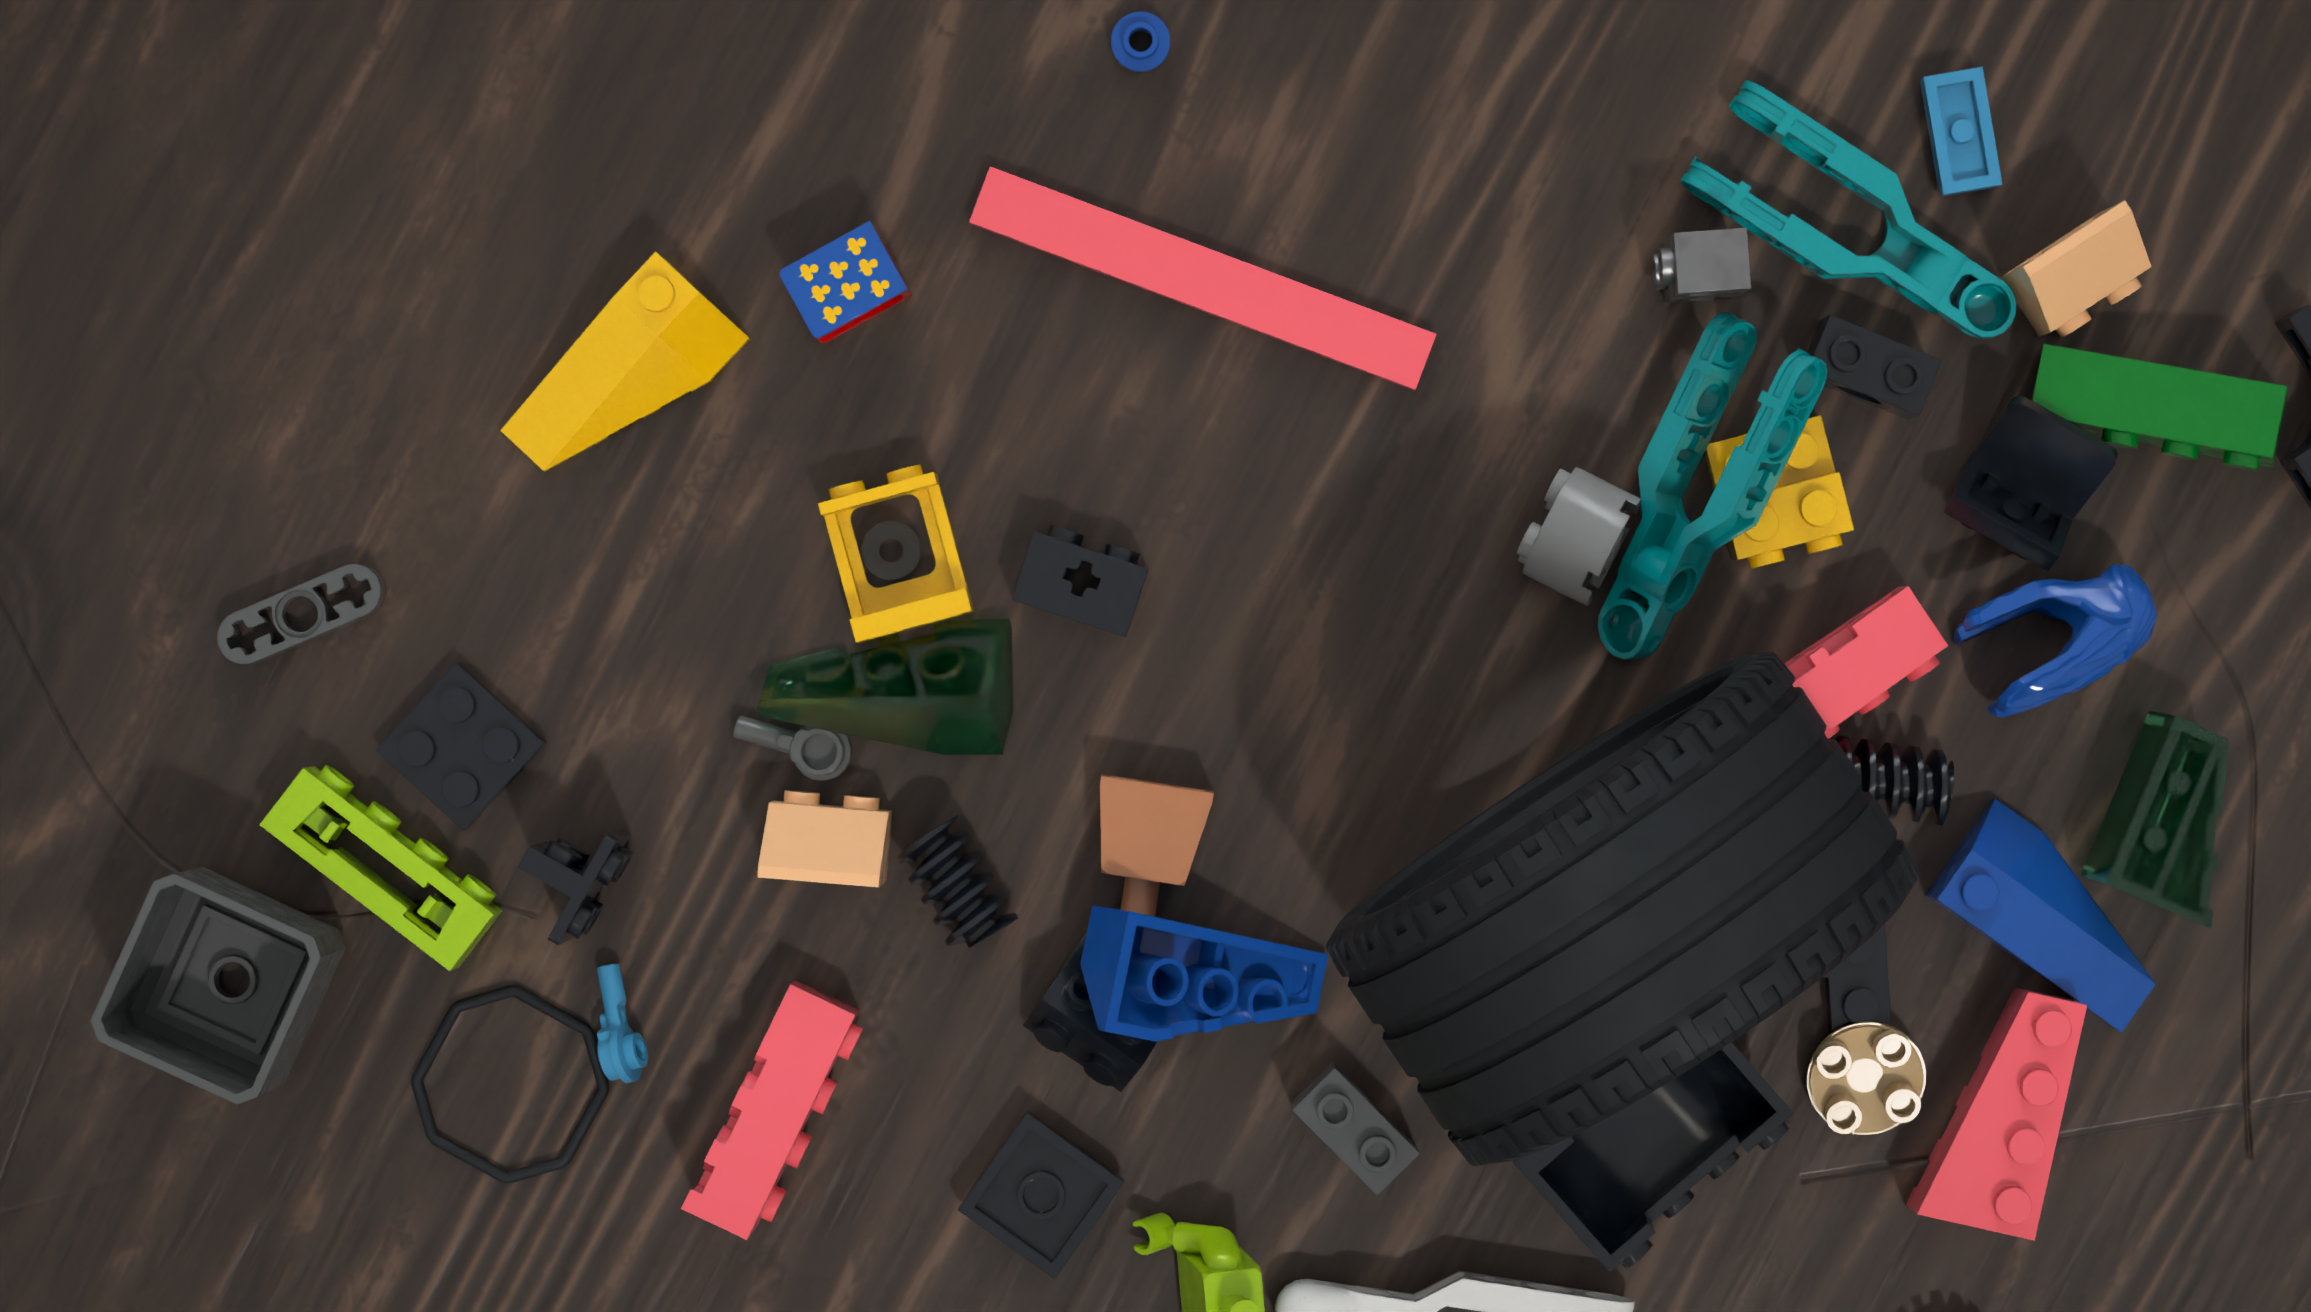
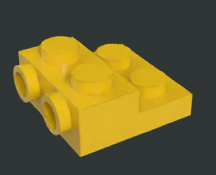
[1704,415,1854,569]

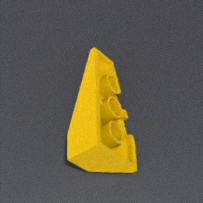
[500,251,750,472]

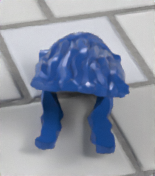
[1953,564,2157,718]

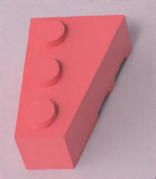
[1784,586,1948,739]

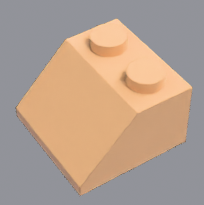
[2000,200,2152,338]
[757,790,892,888]

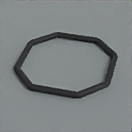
[411,985,609,1183]

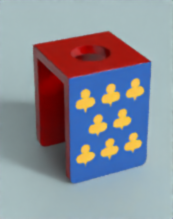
[779,221,912,344]

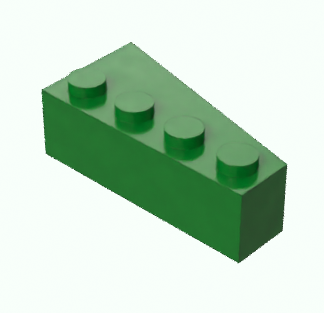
[2032,344,2287,471]

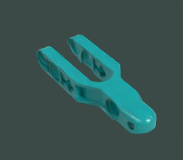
[1679,80,2016,339]
[1598,312,1828,661]

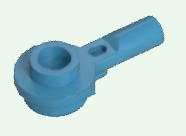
[596,964,648,1083]

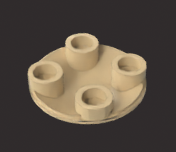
[1806,1022,1926,1135]

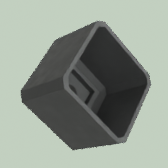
[90,867,346,1105]

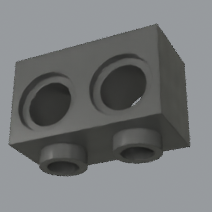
[1291,1061,1420,1196]

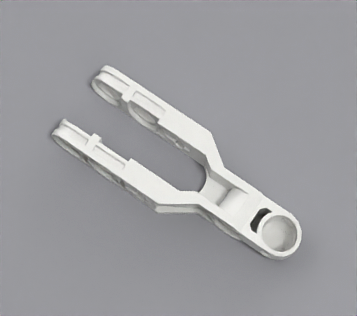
[1275,1271,1635,1312]

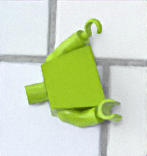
[1132,1213,1265,1312]

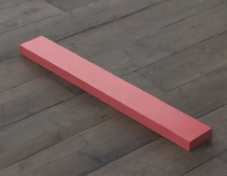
[969,166,1437,391]

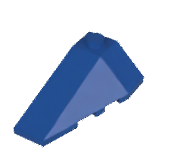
[1925,798,2156,1033]
[1080,905,1329,1042]

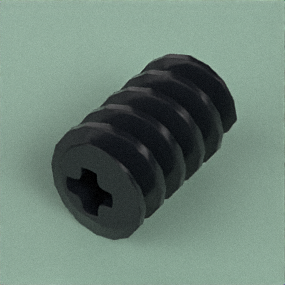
[1835,735,1954,826]
[897,815,1019,948]

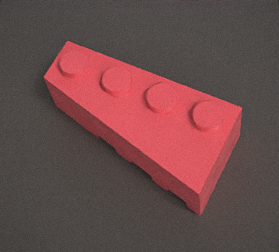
[681,980,863,1240]
[1905,987,2087,1241]

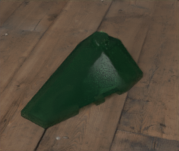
[757,619,1013,755]

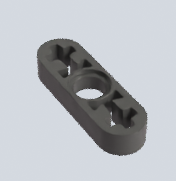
[217,564,386,664]

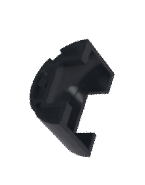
[1513,1042,1794,1272]

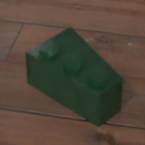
[2080,711,2229,928]

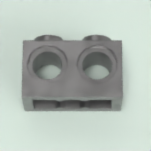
[1652,228,1751,303]

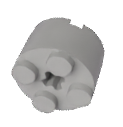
[1517,467,1642,606]

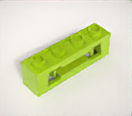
[260,765,502,971]

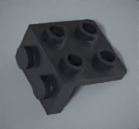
[1944,396,2118,571]
[1023,931,1158,1092]

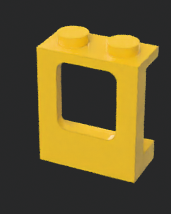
[818,464,974,643]

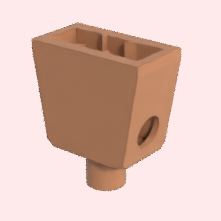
[1100,774,1214,916]

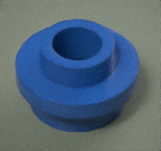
[1111,12,1170,72]

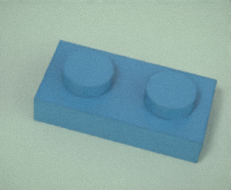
[1920,67,2003,197]

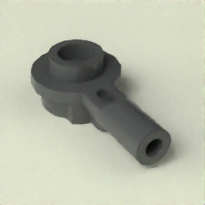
[733,715,852,781]

